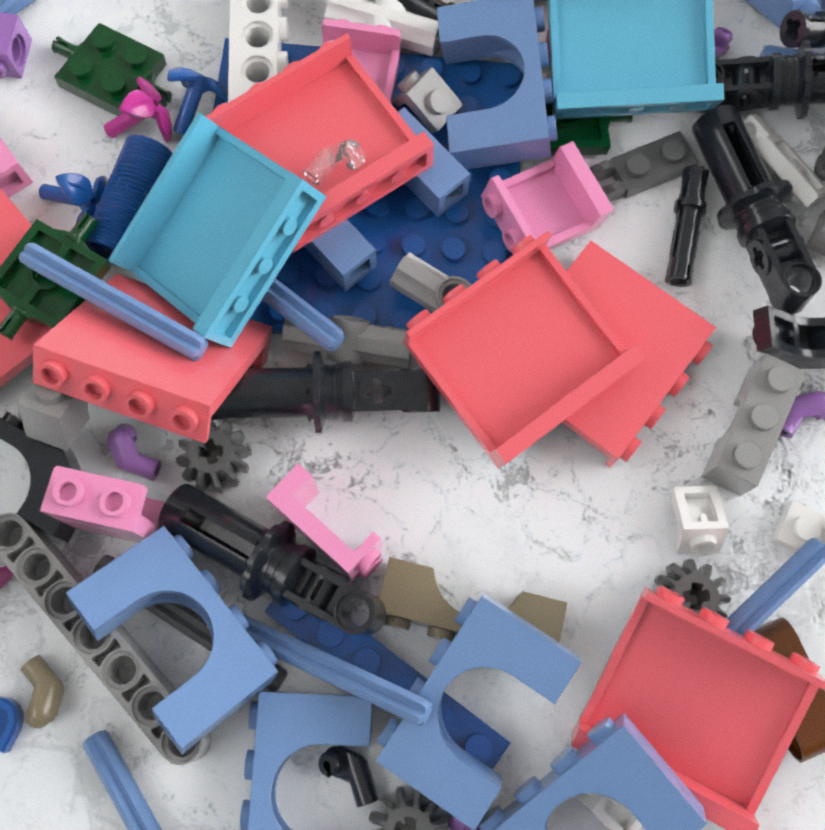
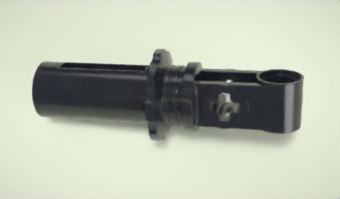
[699,40,825,119]
[692,105,822,315]
[211,351,441,433]
[158,484,386,636]

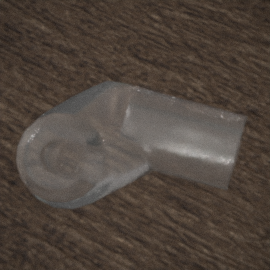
[303,139,367,186]

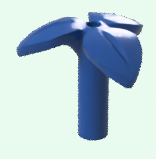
[167,67,228,135]
[39,173,108,223]

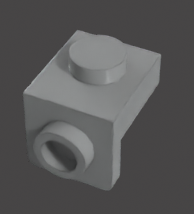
[392,67,463,134]

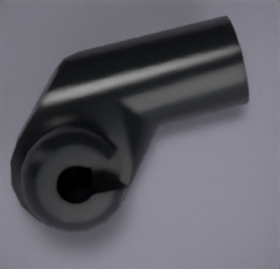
[318,746,379,807]

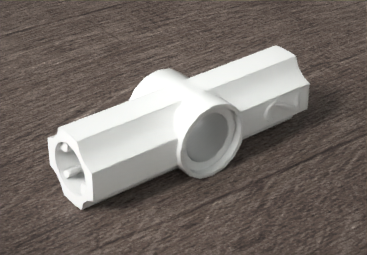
[324,0,440,57]

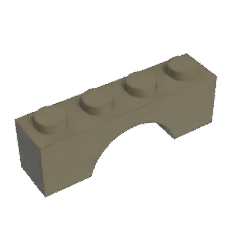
[379,557,567,642]

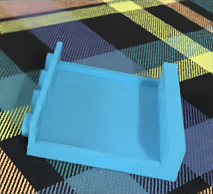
[548,0,724,119]
[108,112,327,348]

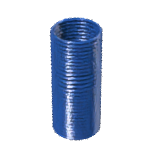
[84,135,173,265]

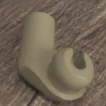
[20,655,64,729]

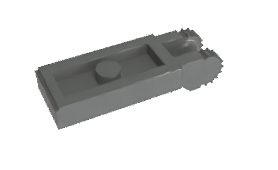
[590,131,699,202]

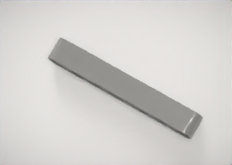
[0,513,211,765]

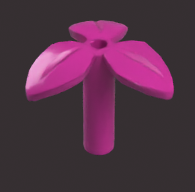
[104,77,172,143]

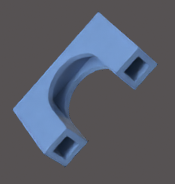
[437,0,558,170]
[304,107,470,292]
[66,526,278,755]
[376,593,582,830]
[240,692,373,830]
[478,712,707,830]

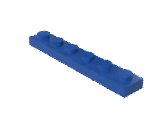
[264,601,510,769]

